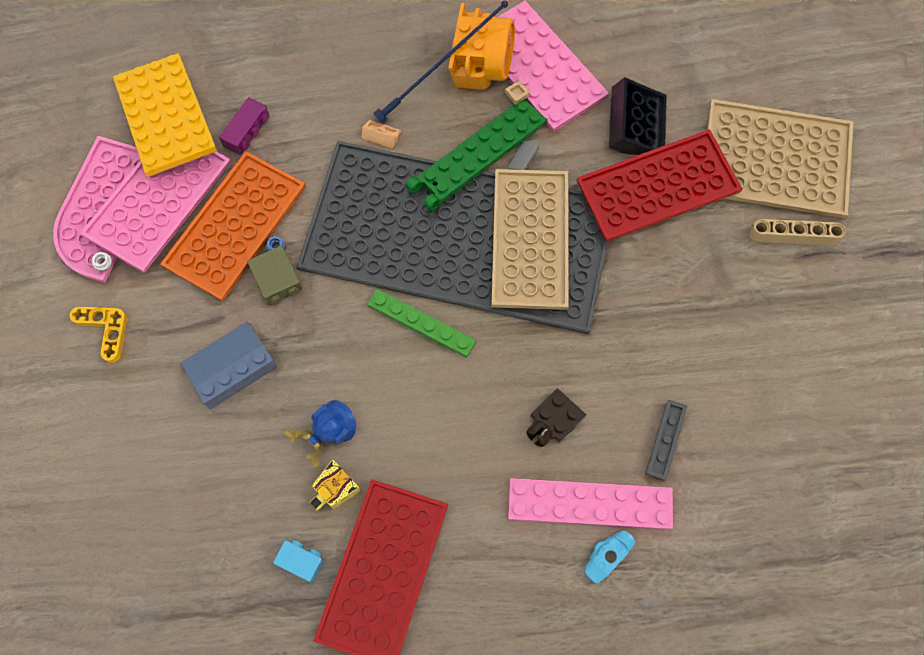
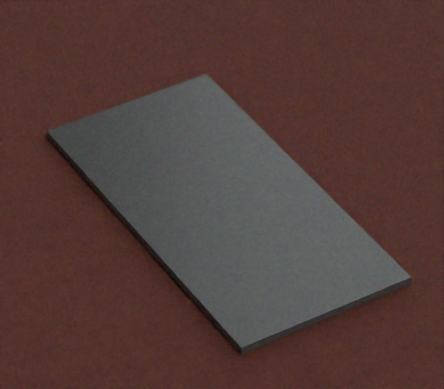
[297,140,608,334]

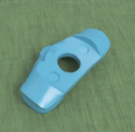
[585,530,635,584]

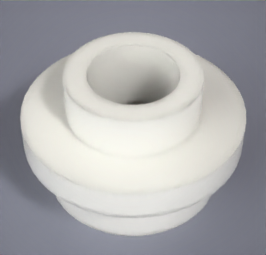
[92,252,112,271]

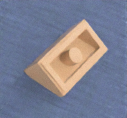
[361,120,401,149]

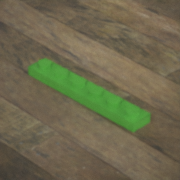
[367,289,476,358]

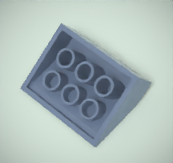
[181,322,277,410]

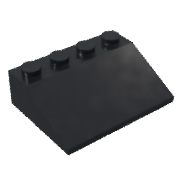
[609,77,667,155]

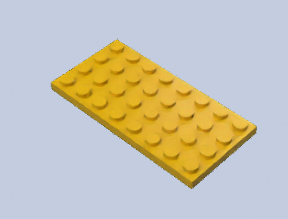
[113,53,217,177]

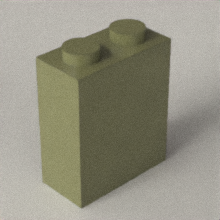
[247,245,303,305]

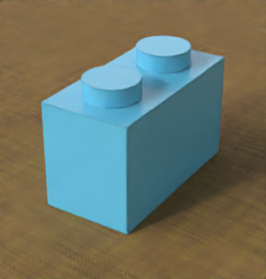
[273,539,325,584]

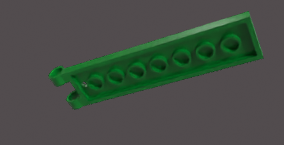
[405,100,547,211]

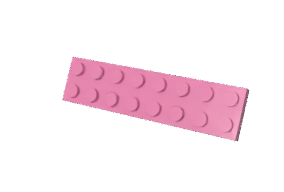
[508,478,673,530]

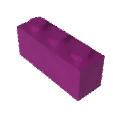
[219,97,269,155]

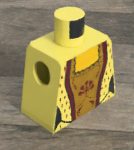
[310,460,361,511]

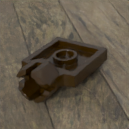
[526,388,587,447]

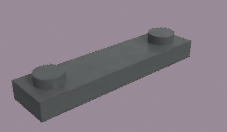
[645,399,687,481]

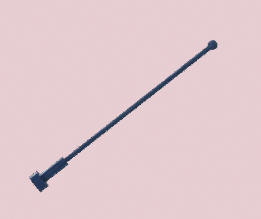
[374,0,508,124]

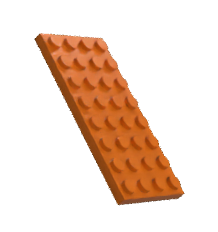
[160,151,306,302]

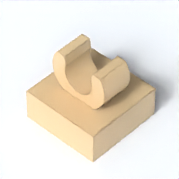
[505,80,530,105]

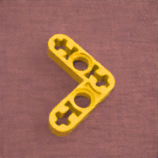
[70,307,127,363]

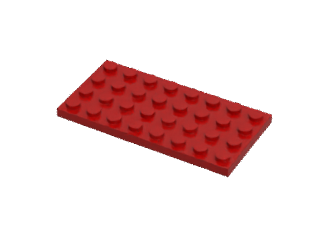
[576,129,742,242]
[313,479,449,655]

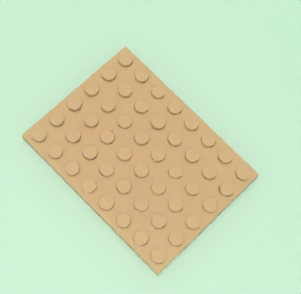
[707,99,854,219]

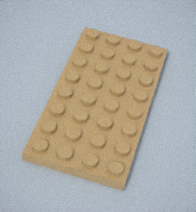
[491,169,569,310]

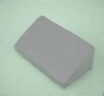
[507,141,540,170]

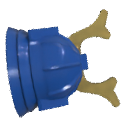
[283,400,356,468]

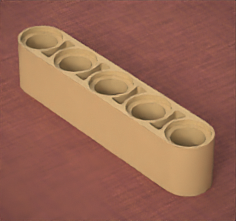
[749,219,846,246]

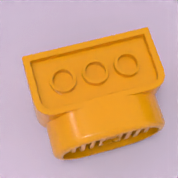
[448,3,515,90]

